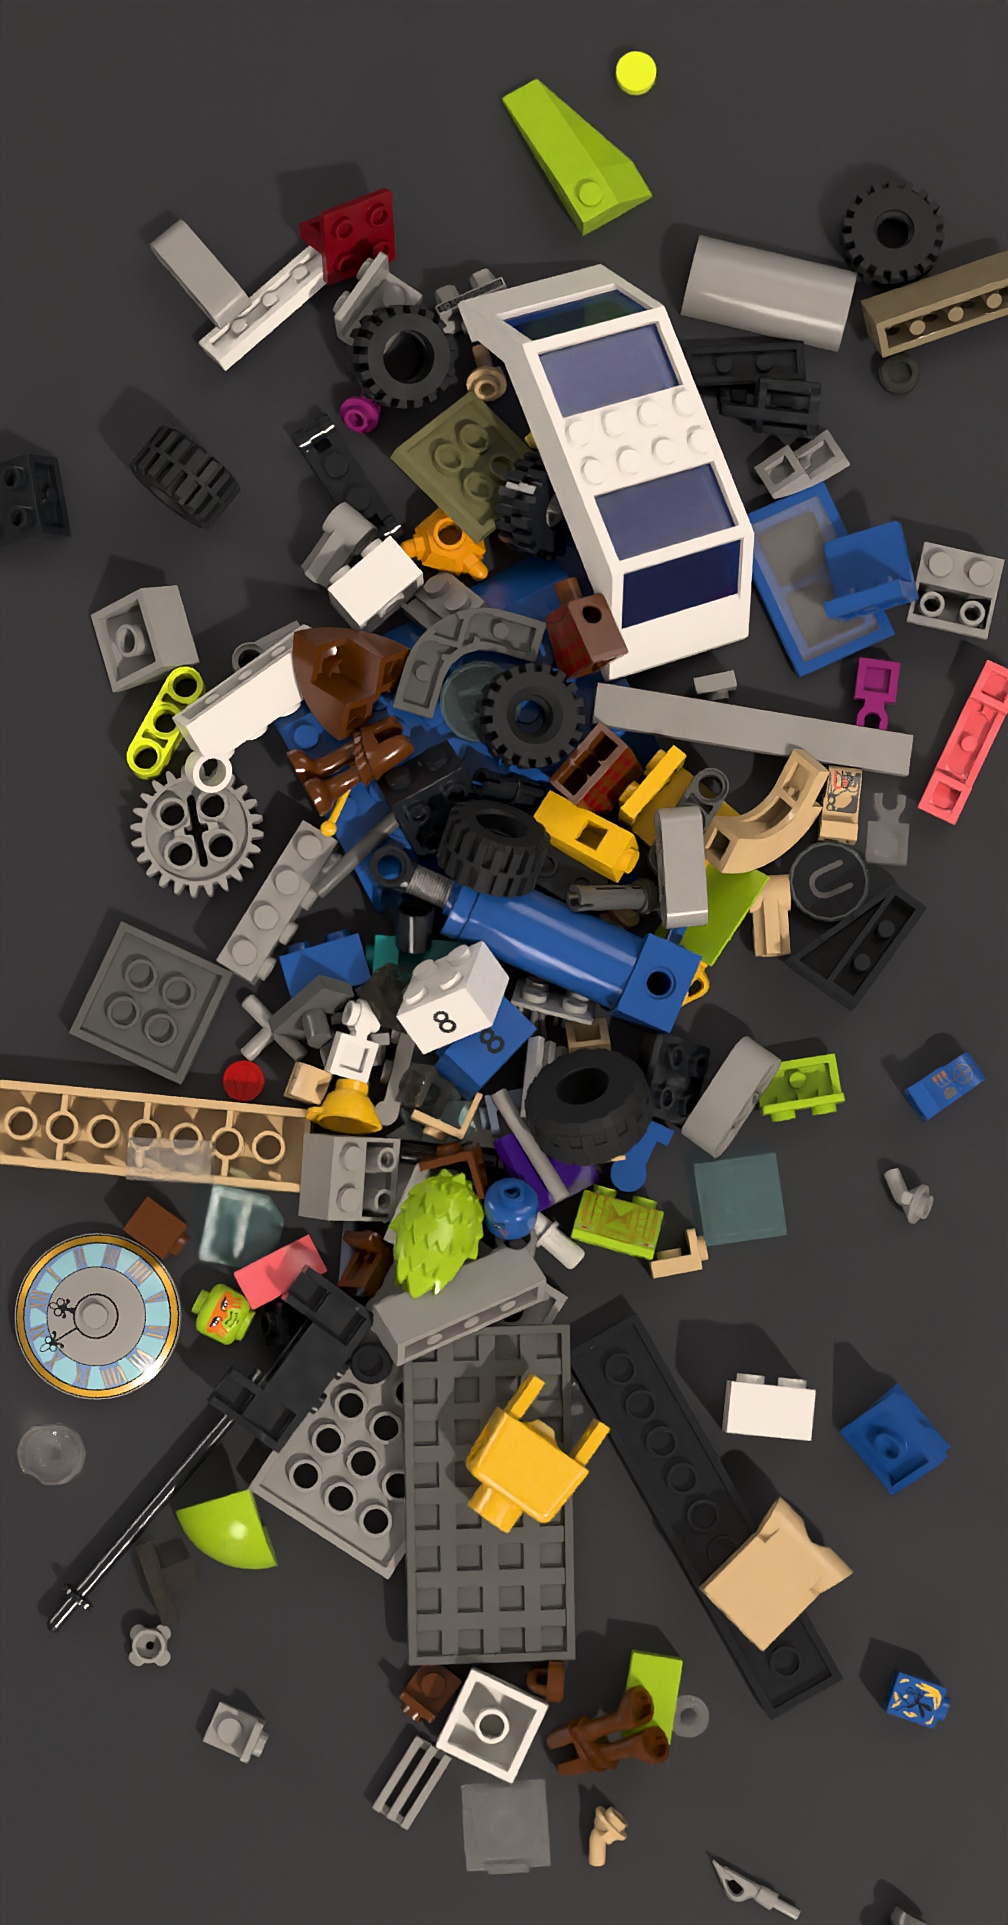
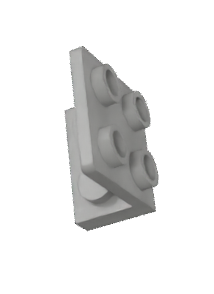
[333,251,423,355]

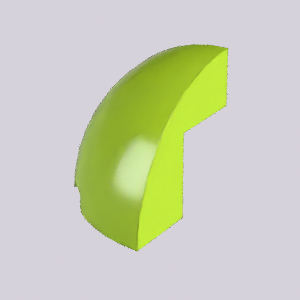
[175,1488,278,1569]

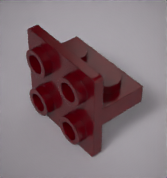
[299,187,395,285]

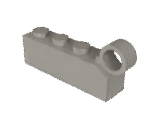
[373,1228,546,1367]

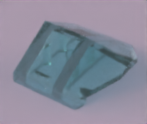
[199,1184,284,1268]

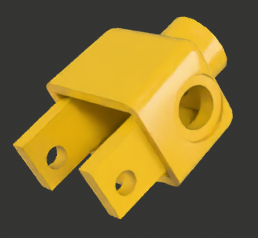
[465,1372,610,1533]

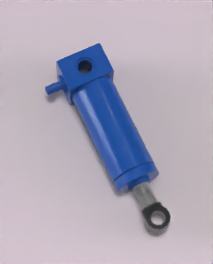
[366,846,702,1034]

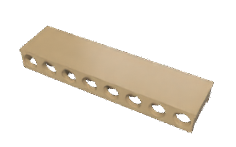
[0,1080,315,1193]

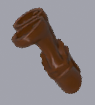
[286,716,414,816]
[545,1685,670,1776]

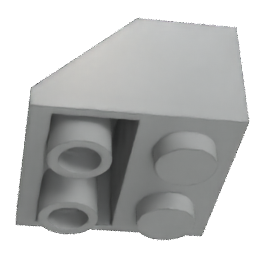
[906,542,1005,640]
[298,1133,400,1222]

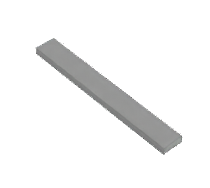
[589,682,913,777]

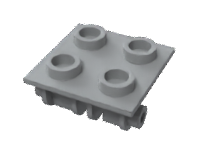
[511,976,597,1028]

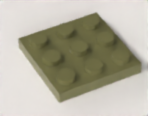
[390,390,534,544]

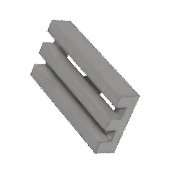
[372,1735,452,1830]

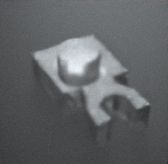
[864,793,909,866]

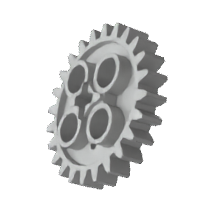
[130,764,265,898]

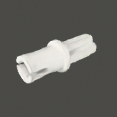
[534,1212,585,1269]

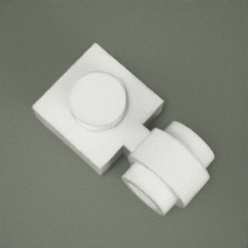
[324,999,383,1083]

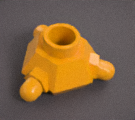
[400,507,488,581]

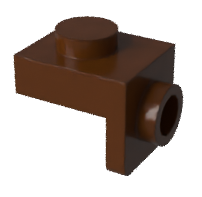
[336,1230,394,1298]

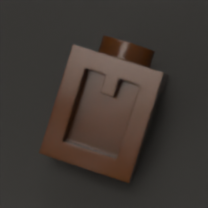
[399,1664,463,1723]

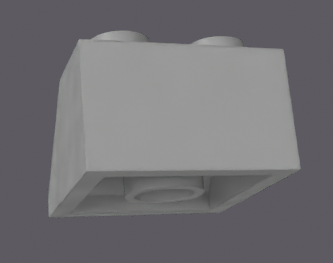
[91,585,200,692]

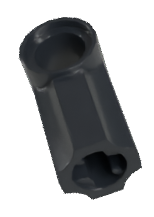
[381,889,435,954]

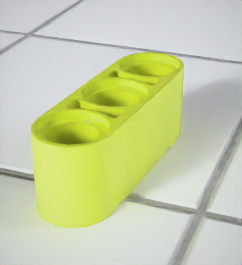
[127,666,206,780]

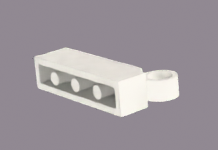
[172,624,311,793]

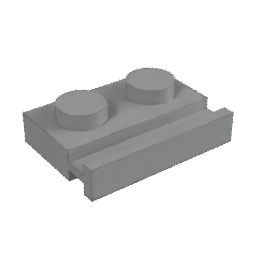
[399,571,489,632]

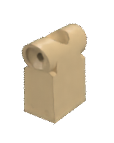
[699,1496,854,1651]

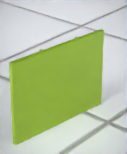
[654,863,770,967]

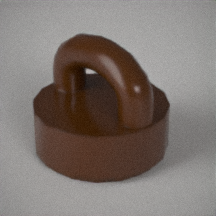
[526,1660,565,1703]

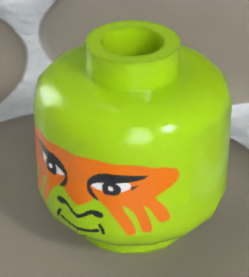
[191,1283,256,1345]

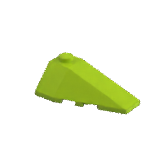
[502,79,652,237]

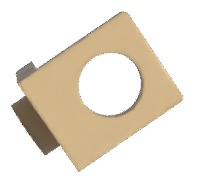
[411,1092,483,1143]

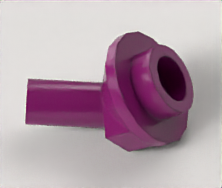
[340,388,381,433]

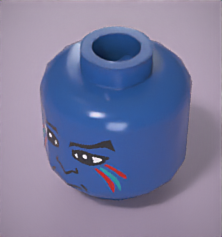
[484,1178,538,1240]

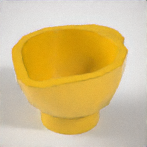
[306,1079,382,1135]

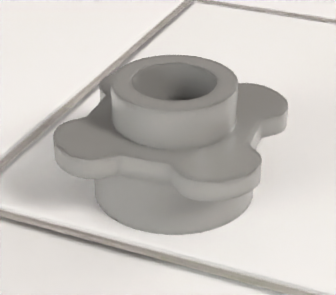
[129,1624,171,1666]

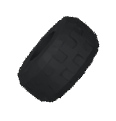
[524,1048,653,1166]

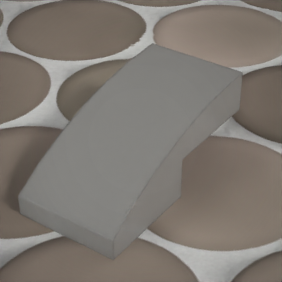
[754,429,851,499]

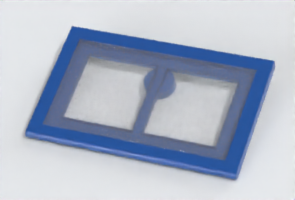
[747,481,895,678]

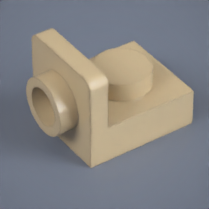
[649,1228,708,1279]

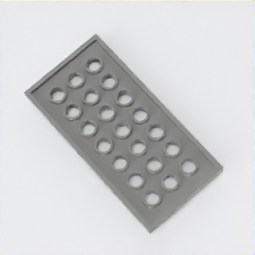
[248,1240,568,1579]

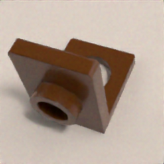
[418,1141,491,1199]

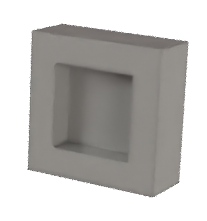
[692,670,737,703]

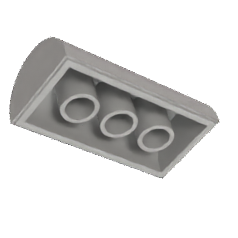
[681,235,857,352]

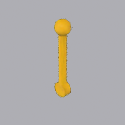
[320,761,355,837]

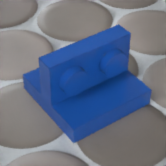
[839,1383,950,1496]

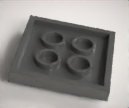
[69,921,234,1085]

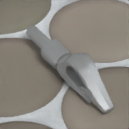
[712,1859,801,1920]

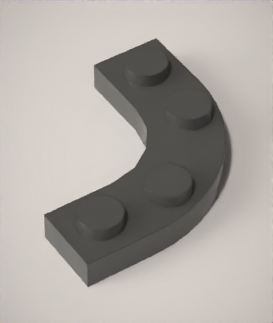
[392,608,546,719]

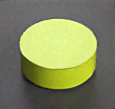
[616,52,656,95]

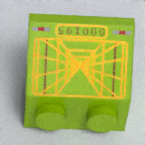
[570,1184,664,1261]

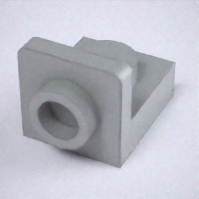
[203,1701,269,1763]

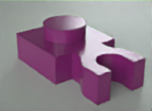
[853,657,900,731]

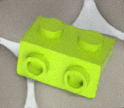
[758,1053,845,1122]

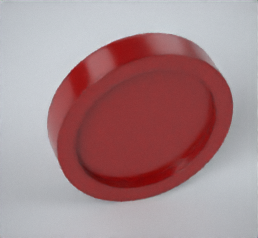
[223,1060,265,1102]

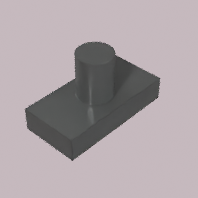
[268,974,354,1047]

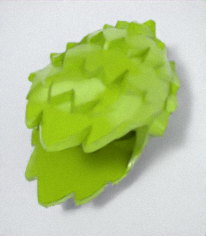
[388,1168,484,1299]

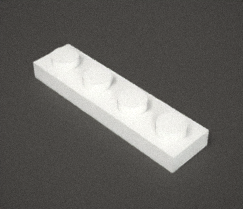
[198,245,326,371]

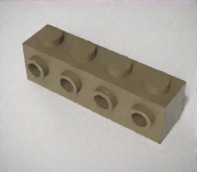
[861,250,1008,358]

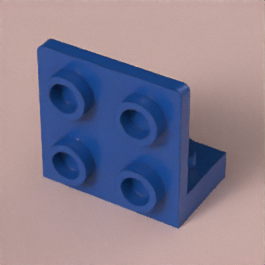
[823,521,919,622]

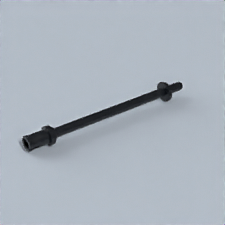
[47,1367,266,1633]

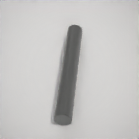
[311,810,400,899]

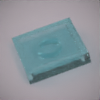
[693,1153,788,1246]

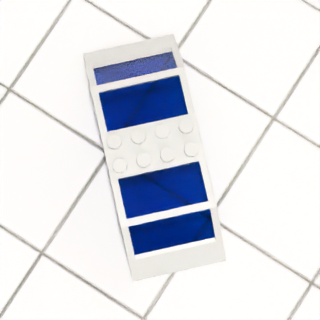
[458,264,754,683]

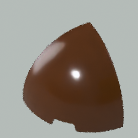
[293,627,410,741]

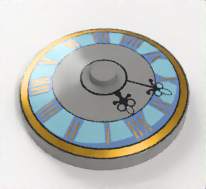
[15,1233,182,1400]

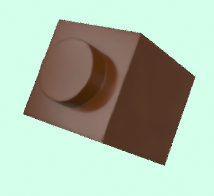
[123,1196,191,1260]

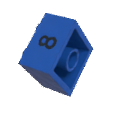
[433,996,537,1102]

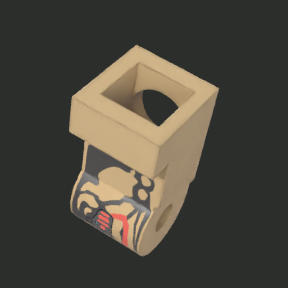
[817,765,862,845]

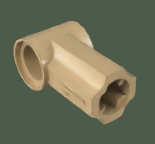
[748,874,791,957]

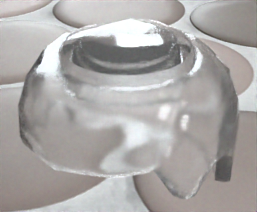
[17,1422,86,1486]

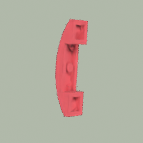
[917,660,1008,825]

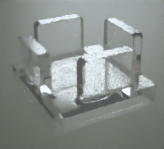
[461,1779,551,1875]

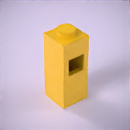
[533,790,639,883]

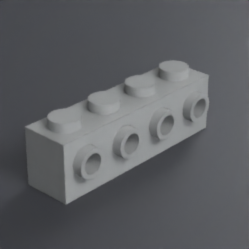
[216,820,342,986]

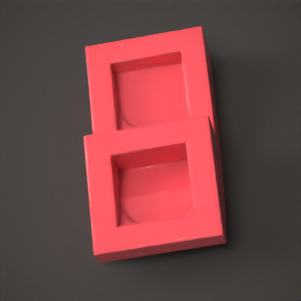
[233,1235,328,1310]

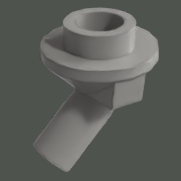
[884,1168,933,1224]

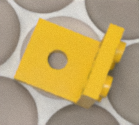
[617,745,740,868]

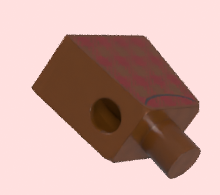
[545,577,629,681]
[548,721,643,815]

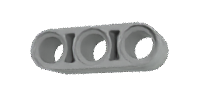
[149,219,252,330]
[654,805,708,929]
[681,1036,781,1158]

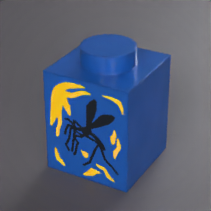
[882,1669,950,1729]

